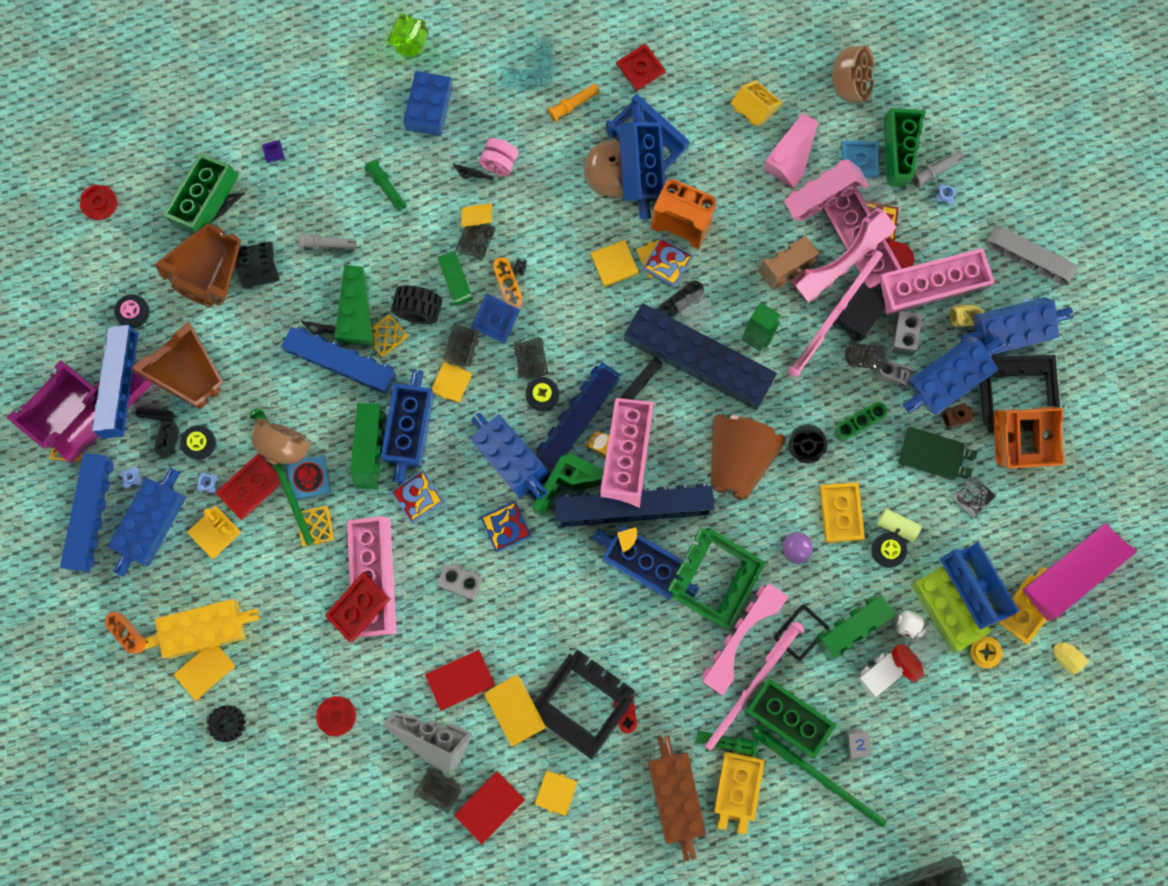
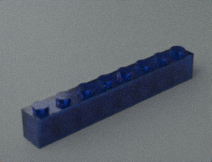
[525,362,621,502]

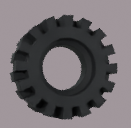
[206,705,246,742]

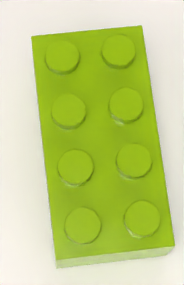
[911,566,992,653]

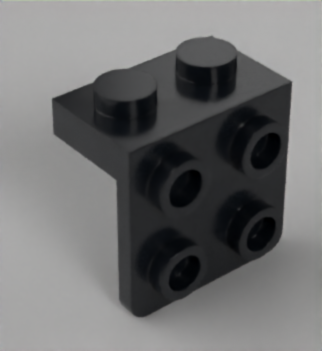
[236,241,280,288]

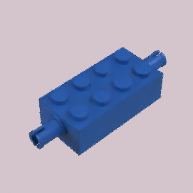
[618,104,665,219]
[960,297,1074,355]
[903,336,1005,415]
[381,369,435,483]
[470,413,550,499]
[108,467,187,577]
[592,525,700,601]

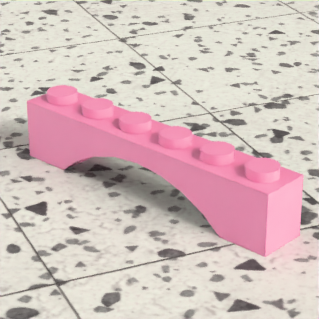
[790,208,897,302]
[701,583,789,696]

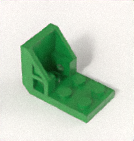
[532,453,604,517]

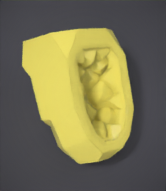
[950,305,984,327]
[1054,643,1089,675]

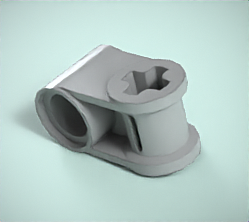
[875,360,914,389]

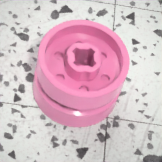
[479,138,519,176]

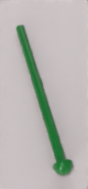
[250,408,314,546]
[751,725,887,828]

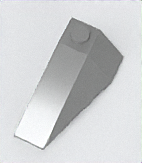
[383,712,472,774]

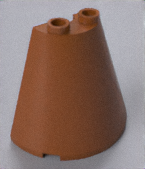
[155,223,241,307]
[131,322,224,409]
[711,414,786,500]

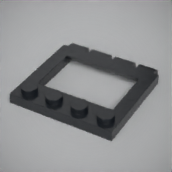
[980,355,1060,433]
[534,650,635,760]

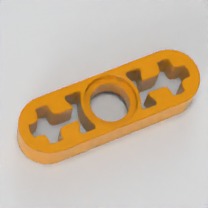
[493,257,523,308]

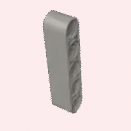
[986,226,1077,285]

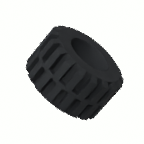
[391,285,443,325]

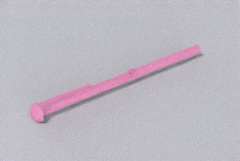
[788,251,883,377]
[705,622,804,751]

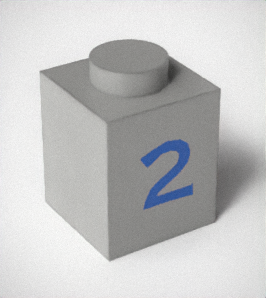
[845,728,872,758]

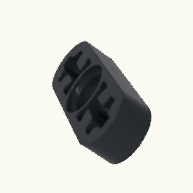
[658,281,704,318]
[621,357,663,400]

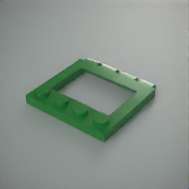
[667,527,766,631]

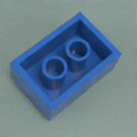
[403,71,453,136]

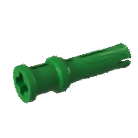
[364,159,407,212]
[696,730,758,758]

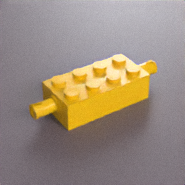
[143,599,260,659]

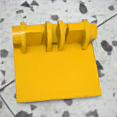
[187,505,242,559]

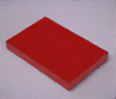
[215,453,281,520]
[325,572,391,643]
[425,650,496,711]
[454,771,525,844]

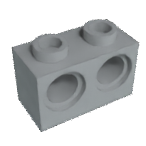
[891,311,924,355]
[437,562,483,602]

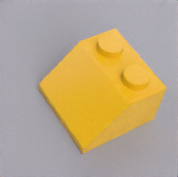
[730,80,783,126]

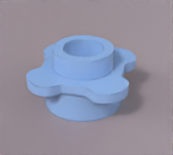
[936,185,956,205]
[120,467,142,488]
[197,473,218,493]

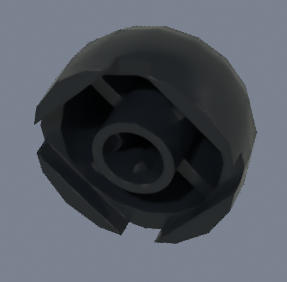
[788,424,828,464]

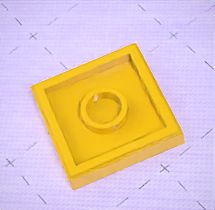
[590,240,639,288]

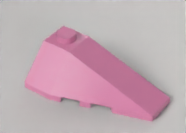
[763,113,818,189]

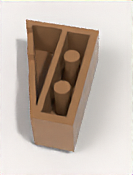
[759,236,820,290]

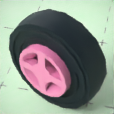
[114,294,150,328]

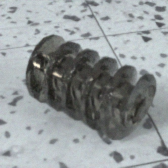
[845,343,889,369]

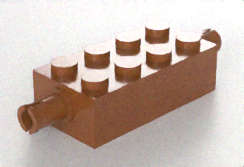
[648,736,706,861]

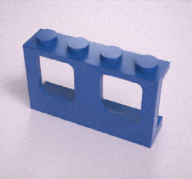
[606,93,689,171]
[940,542,1019,630]

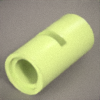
[877,508,921,543]

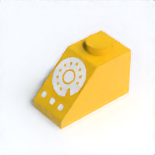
[585,430,610,459]

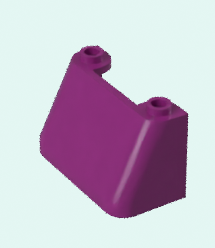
[7,360,98,449]

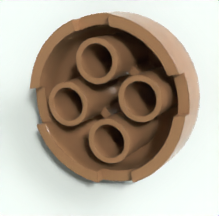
[832,46,875,102]
[584,140,623,198]
[251,418,312,465]

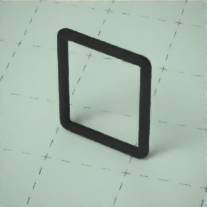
[774,605,829,661]

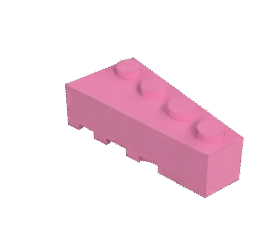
[784,159,869,222]

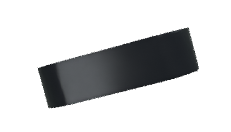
[155,421,179,458]

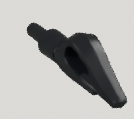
[453,163,494,181]
[212,192,245,222]
[301,320,336,335]

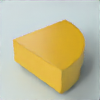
[617,527,637,552]

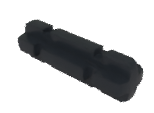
[136,407,174,422]

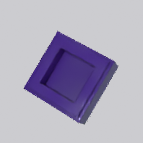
[262,140,285,163]

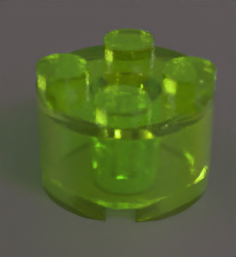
[387,13,429,57]

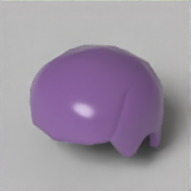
[783,532,813,564]

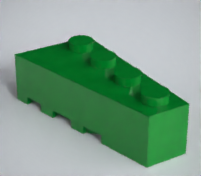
[883,108,926,187]
[335,265,375,346]
[741,302,781,352]
[350,403,385,489]
[815,595,896,661]

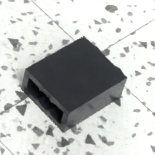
[832,283,885,342]

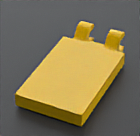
[998,567,1047,645]
[714,752,765,834]

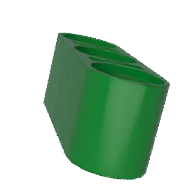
[437,251,473,306]
[834,402,887,441]

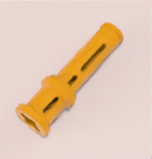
[547,83,600,122]

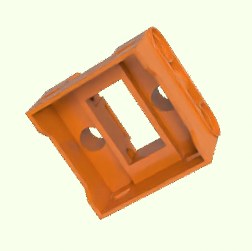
[650,179,716,250]
[994,406,1065,468]

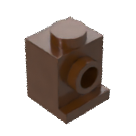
[941,402,974,430]

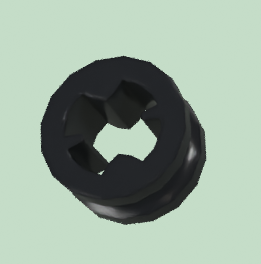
[514,258,527,276]

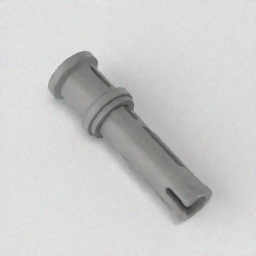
[911,150,964,188]
[298,232,357,251]

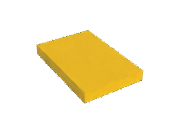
[819,482,865,543]
[484,674,546,747]

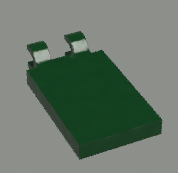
[898,426,977,480]

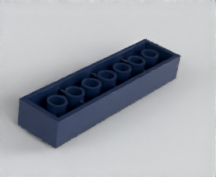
[624,303,777,410]
[555,483,715,527]

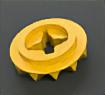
[970,636,1003,668]

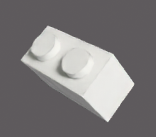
[857,653,904,698]

